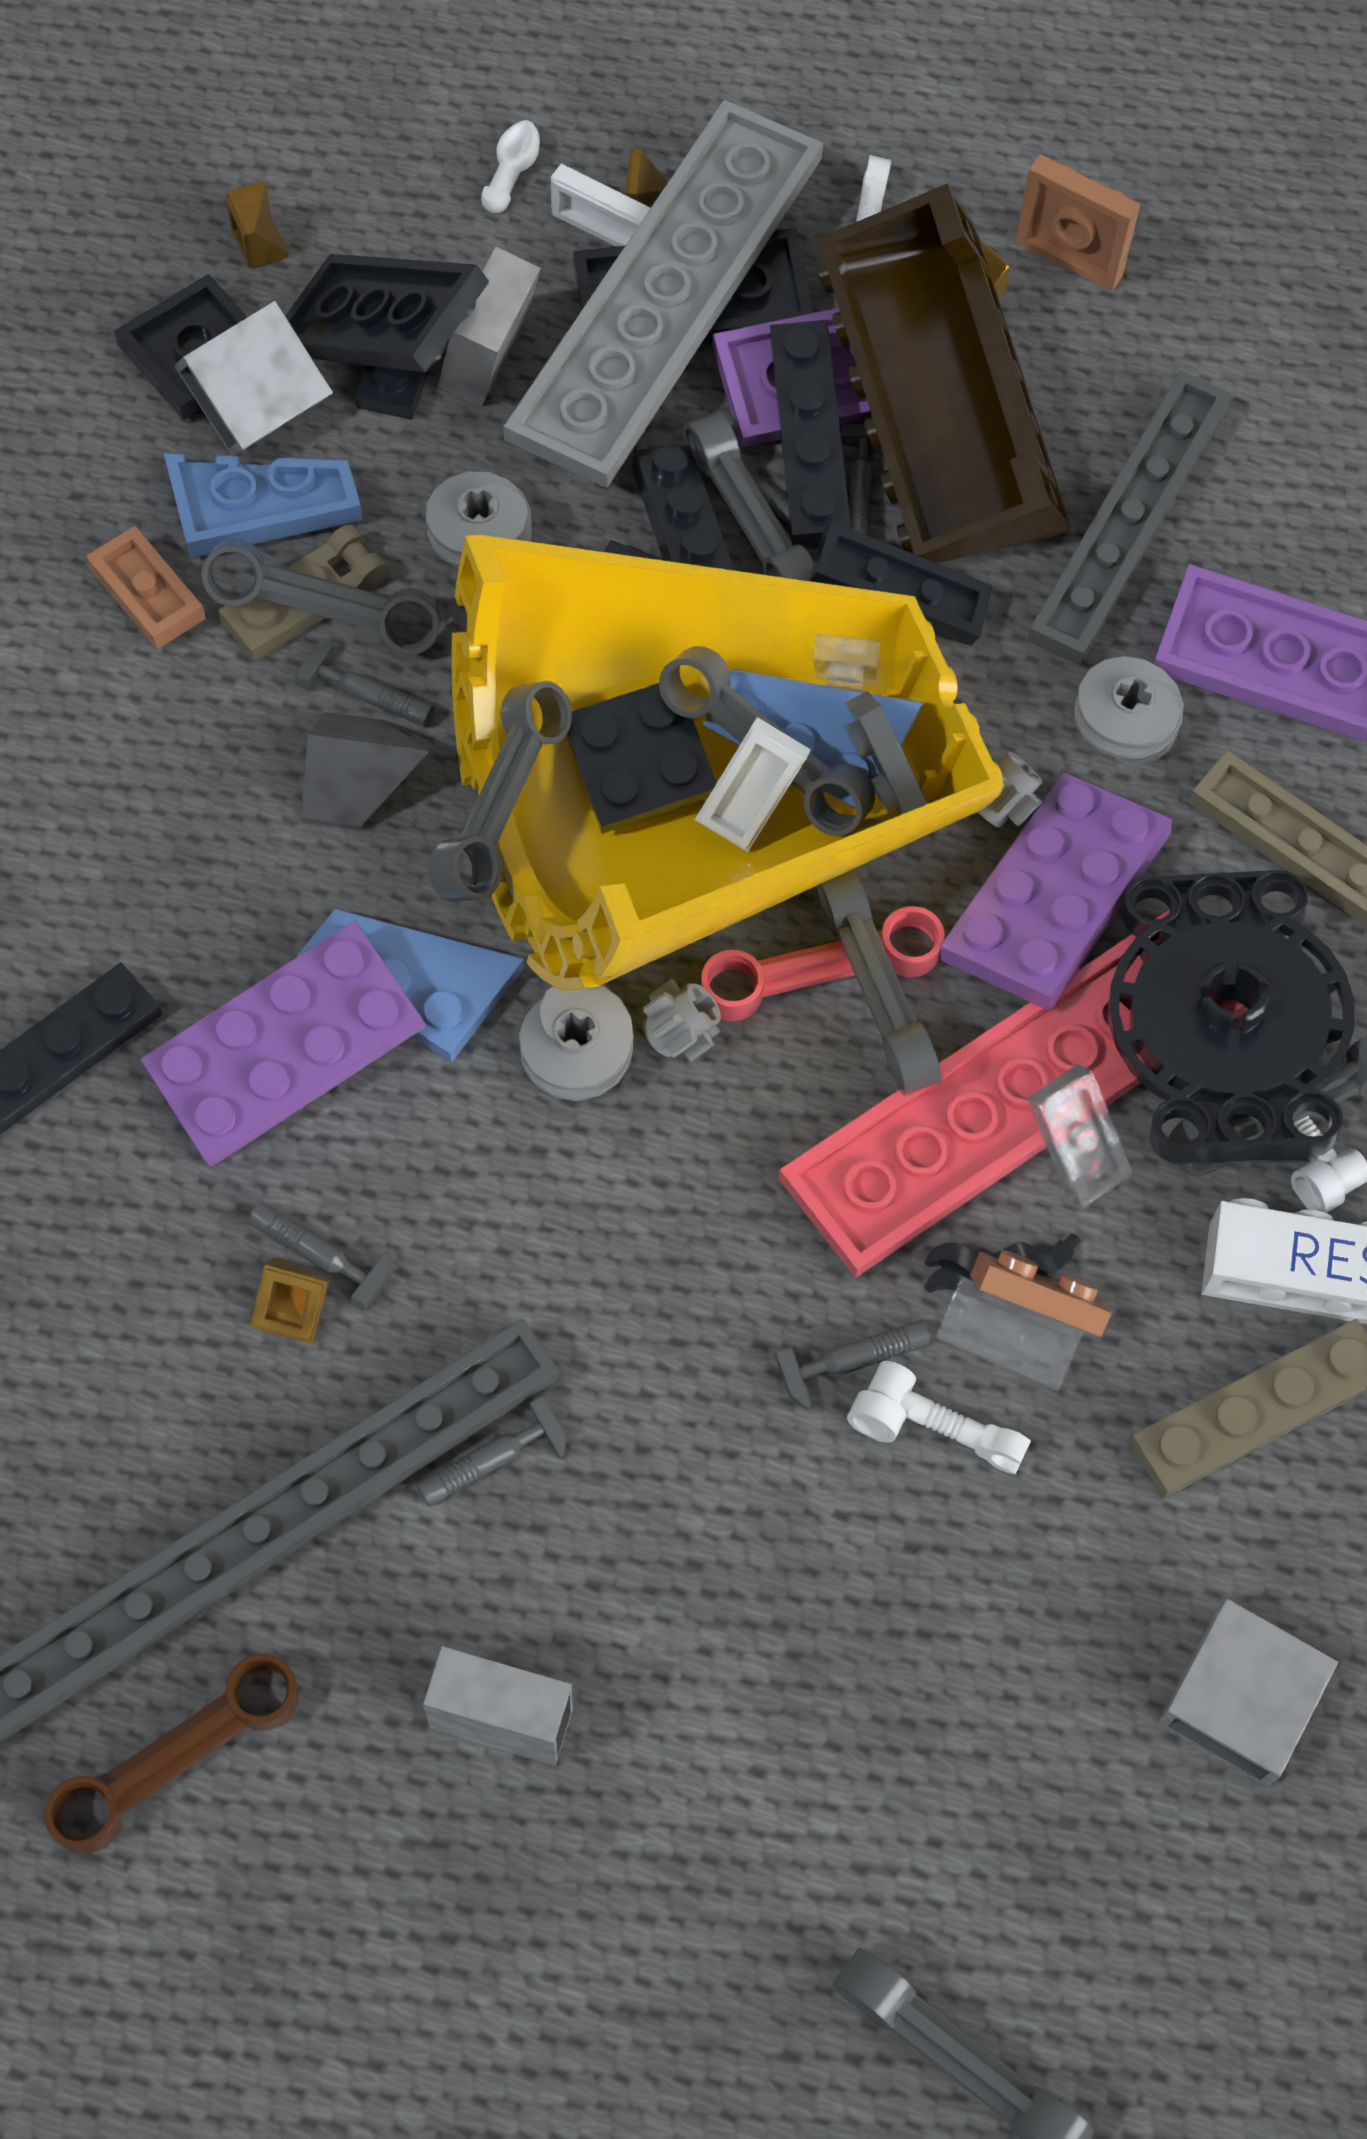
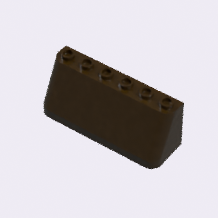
[816,183,1070,563]

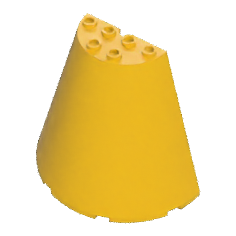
[452,535,1004,991]

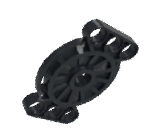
[1108,870,1355,1164]

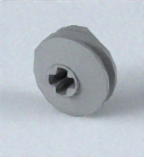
[426,471,532,568]
[1074,656,1184,765]
[519,985,634,1101]

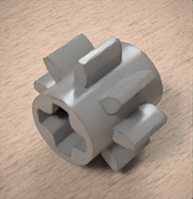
[978,751,1042,828]
[642,979,721,1061]

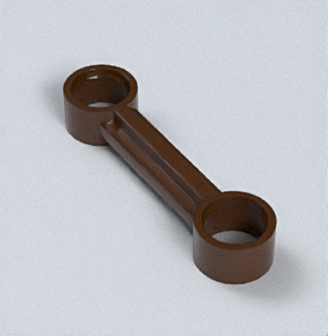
[44,1653,299,1854]

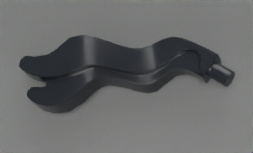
[924,1233,1080,1298]

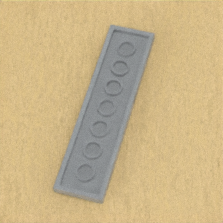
[503,100,823,488]

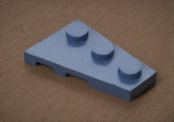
[164,453,363,558]
[703,669,925,808]
[297,909,525,1063]

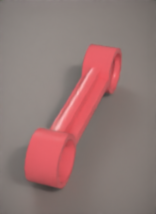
[701,906,945,1021]

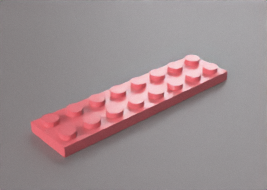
[778,910,1248,1278]

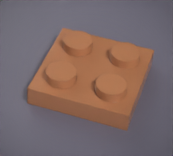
[1015,154,1141,291]

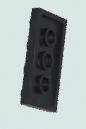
[573,228,813,346]
[285,254,490,372]

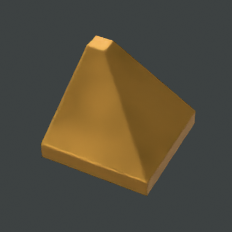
[625,148,668,208]
[249,1257,330,1344]

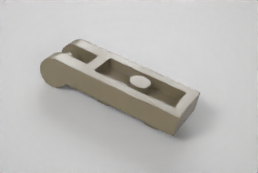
[218,524,390,663]

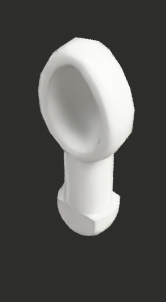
[481,120,540,214]

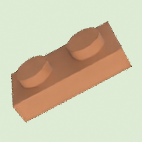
[86,526,206,650]
[970,1250,1112,1337]

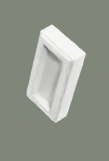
[551,164,651,247]
[695,717,811,852]

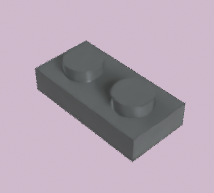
[845,691,928,815]

